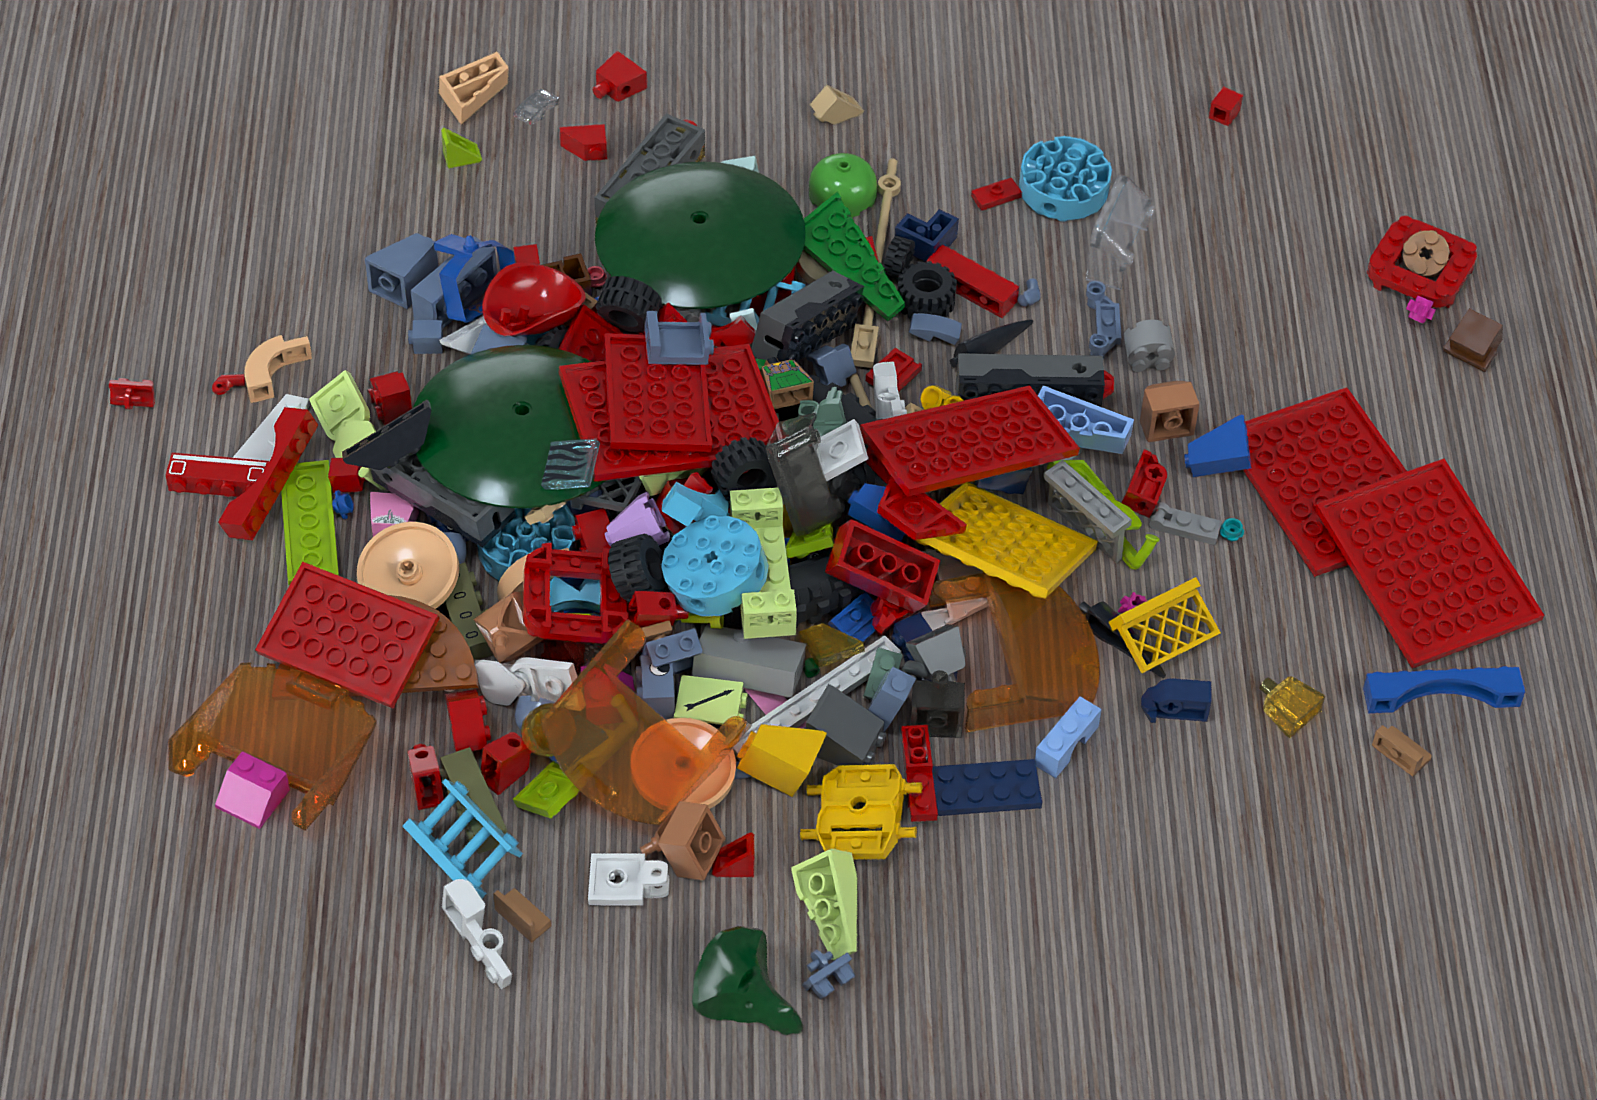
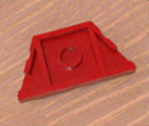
[877,476,967,540]

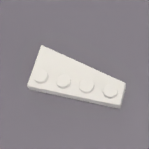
[233,394,310,461]

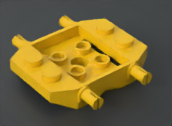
[800,764,922,860]

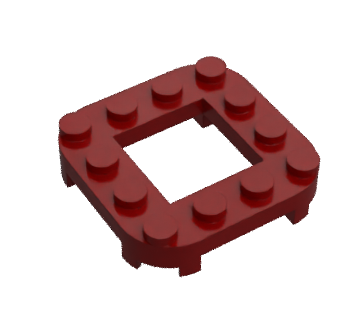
[1367,215,1477,308]
[522,543,629,643]

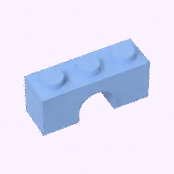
[1035,697,1102,778]

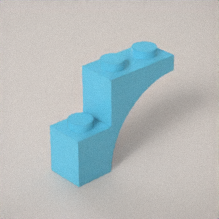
[662,482,730,527]
[550,576,600,613]

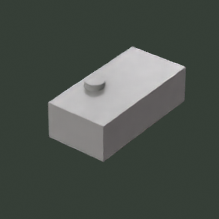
[692,624,806,698]

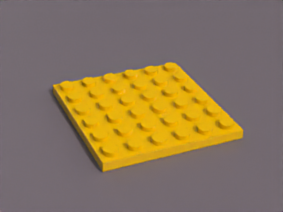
[916,482,1099,599]

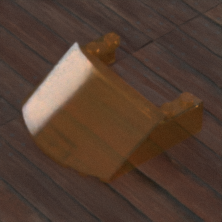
[929,570,1100,732]
[541,619,752,825]
[168,662,376,831]

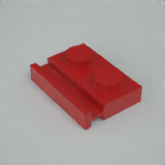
[865,348,922,392]

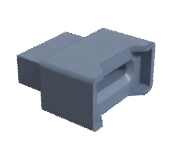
[806,344,857,387]

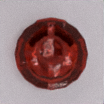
[541,639,591,675]

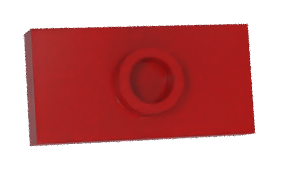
[971,177,1022,211]

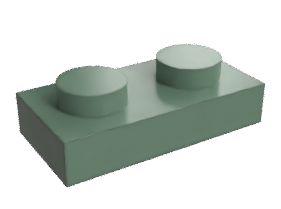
[863,647,903,700]

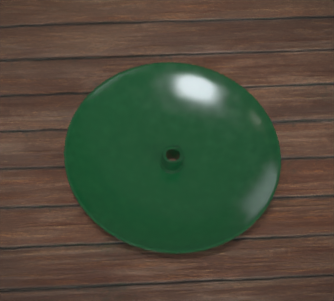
[595,162,806,309]
[413,345,606,508]

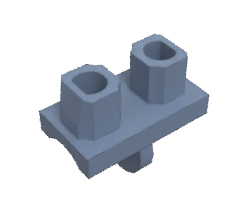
[802,950,855,999]

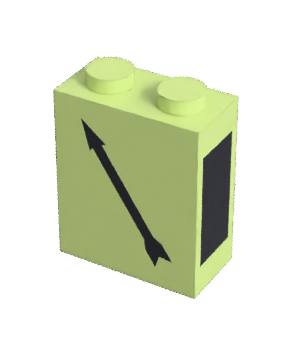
[674,675,748,739]

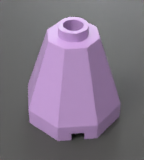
[605,492,670,546]

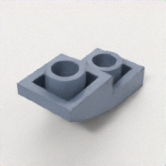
[909,313,962,345]

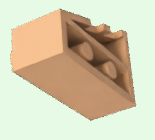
[439,52,509,124]

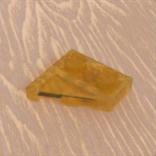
[799,623,865,668]

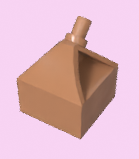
[1140,381,1200,442]
[473,591,544,663]
[640,801,726,880]

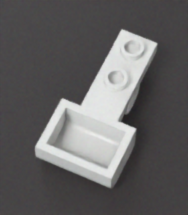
[873,362,907,419]
[442,879,512,989]

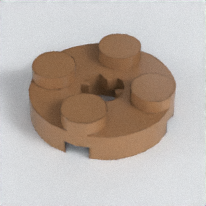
[1403,230,1450,278]

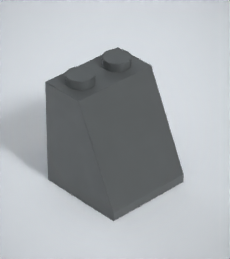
[806,684,886,766]

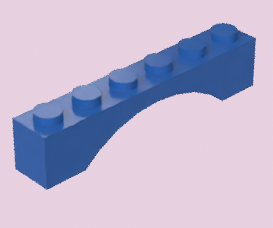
[1363,666,1525,714]

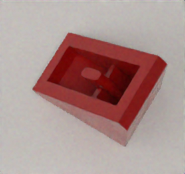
[712,832,754,877]

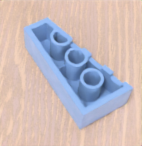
[1038,386,1134,454]

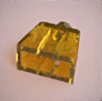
[1259,676,1325,738]

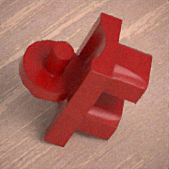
[109,378,155,410]

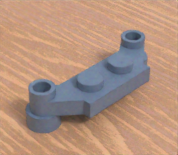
[1086,281,1121,358]

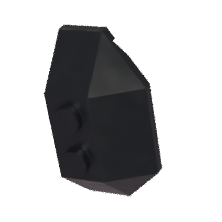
[342,399,432,470]

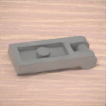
[1149,502,1222,545]

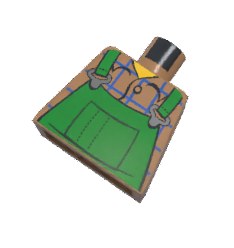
[761,357,814,409]

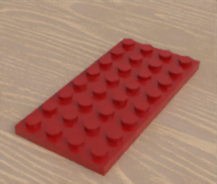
[860,386,1080,497]

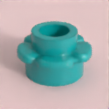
[1220,518,1244,541]

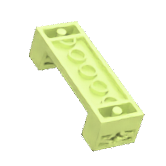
[730,487,797,639]

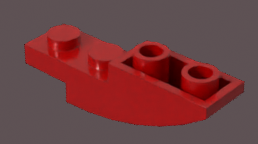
[901,725,938,822]

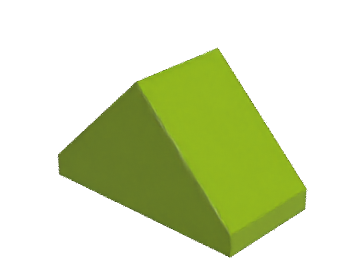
[441,128,482,169]

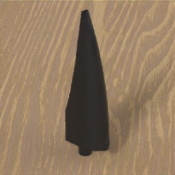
[950,319,1033,368]
[1078,601,1166,679]

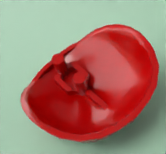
[482,263,586,336]

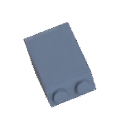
[365,233,439,309]

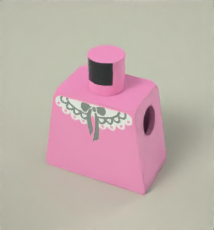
[370,492,419,537]

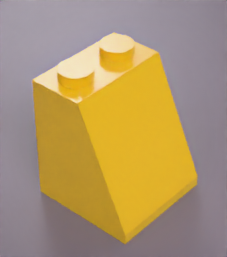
[737,724,827,797]

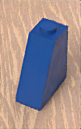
[1184,415,1251,477]
[848,483,907,542]

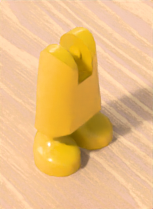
[920,385,963,410]

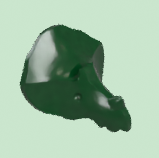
[692,926,803,1035]

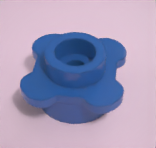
[332,490,354,519]

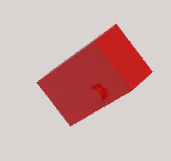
[825,519,940,613]

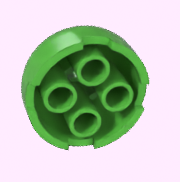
[809,153,877,217]

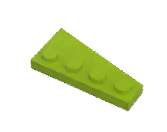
[785,504,834,558]

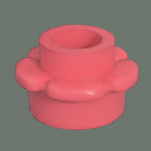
[587,266,607,288]

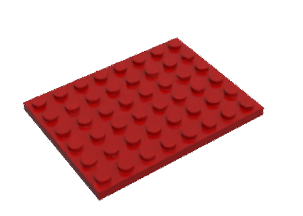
[559,344,790,482]
[1243,387,1407,577]
[1315,458,1545,669]

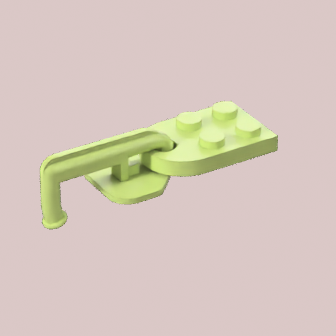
[309,370,386,490]

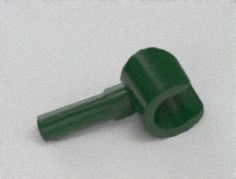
[803,652,834,678]

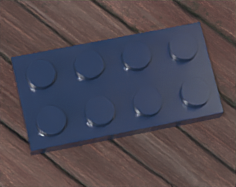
[932,759,1043,816]

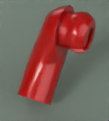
[212,374,245,395]

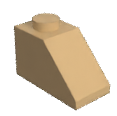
[810,85,864,125]

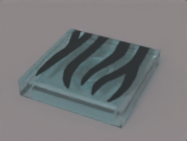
[541,439,600,490]

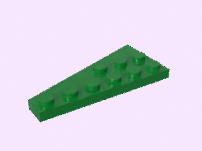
[803,191,905,321]

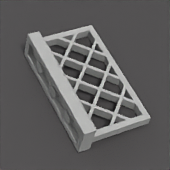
[1044,460,1132,563]

